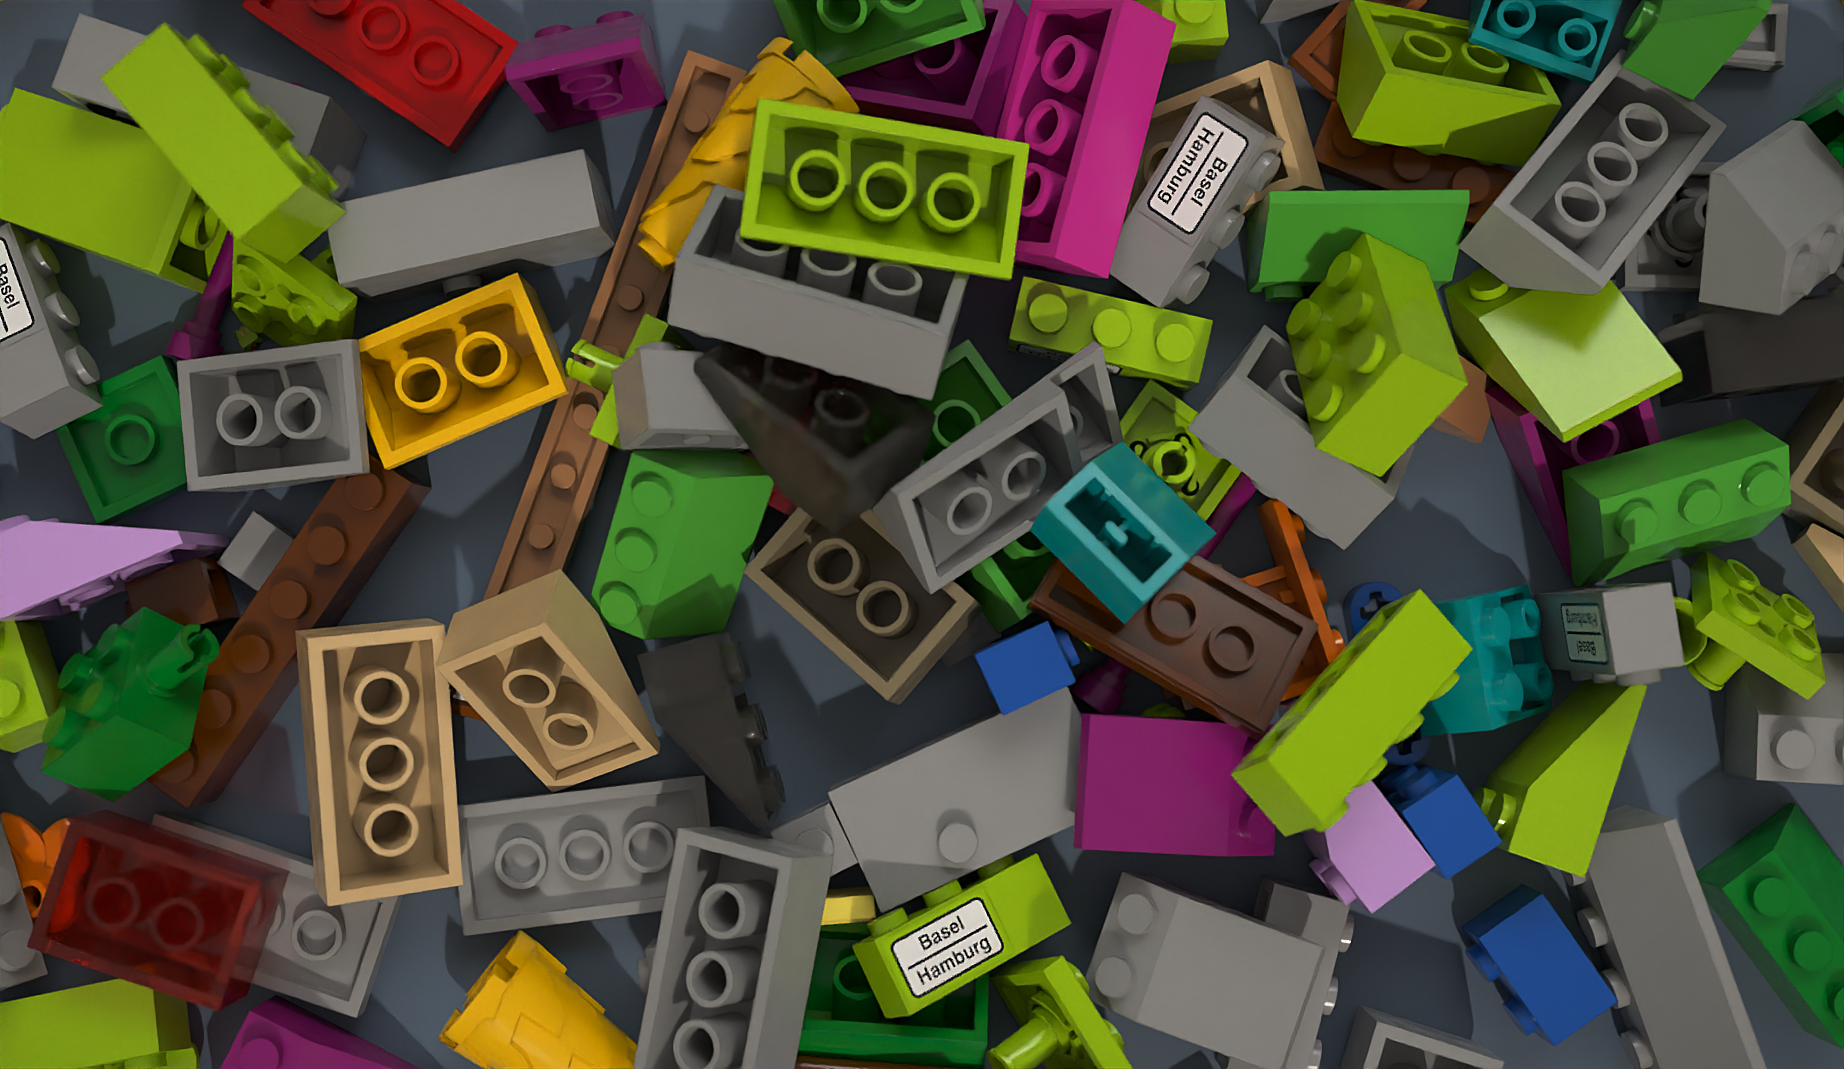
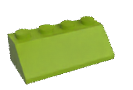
[739,98,1029,280]

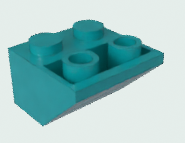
[1467,0,1622,86]
[1029,441,1217,624]
[1420,584,1554,736]

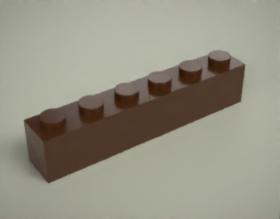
[146,450,432,809]

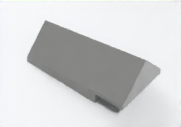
[872,341,1124,594]

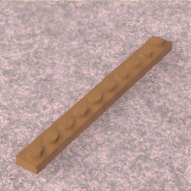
[482,50,748,601]

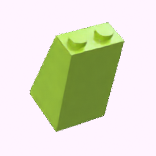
[0,88,228,294]

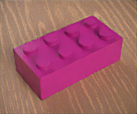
[995,0,1176,279]

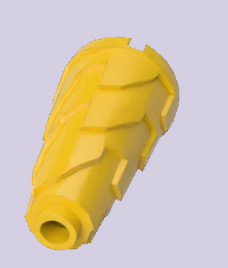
[636,37,860,272]
[438,930,638,1069]

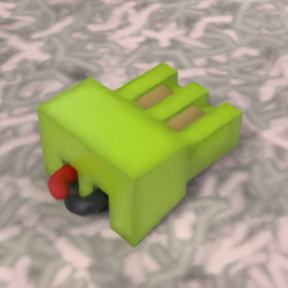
[235,326,264,352]

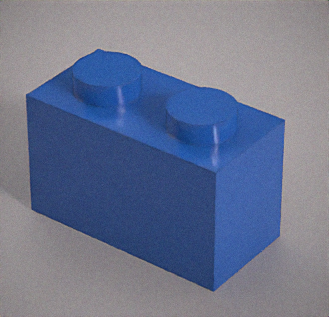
[971,620,1080,716]
[1380,763,1503,880]
[1460,884,1618,1047]

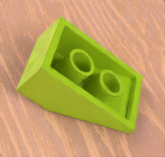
[1444,267,1683,443]
[1473,679,1647,878]

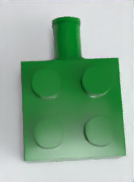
[40,607,219,803]

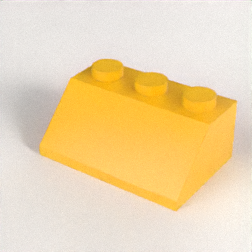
[358,272,569,470]

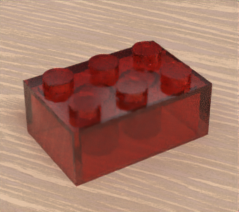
[27,809,290,1011]

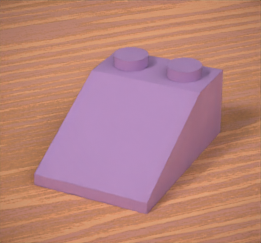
[0,515,230,621]
[1278,698,1436,914]

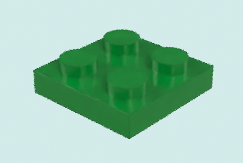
[54,355,187,525]

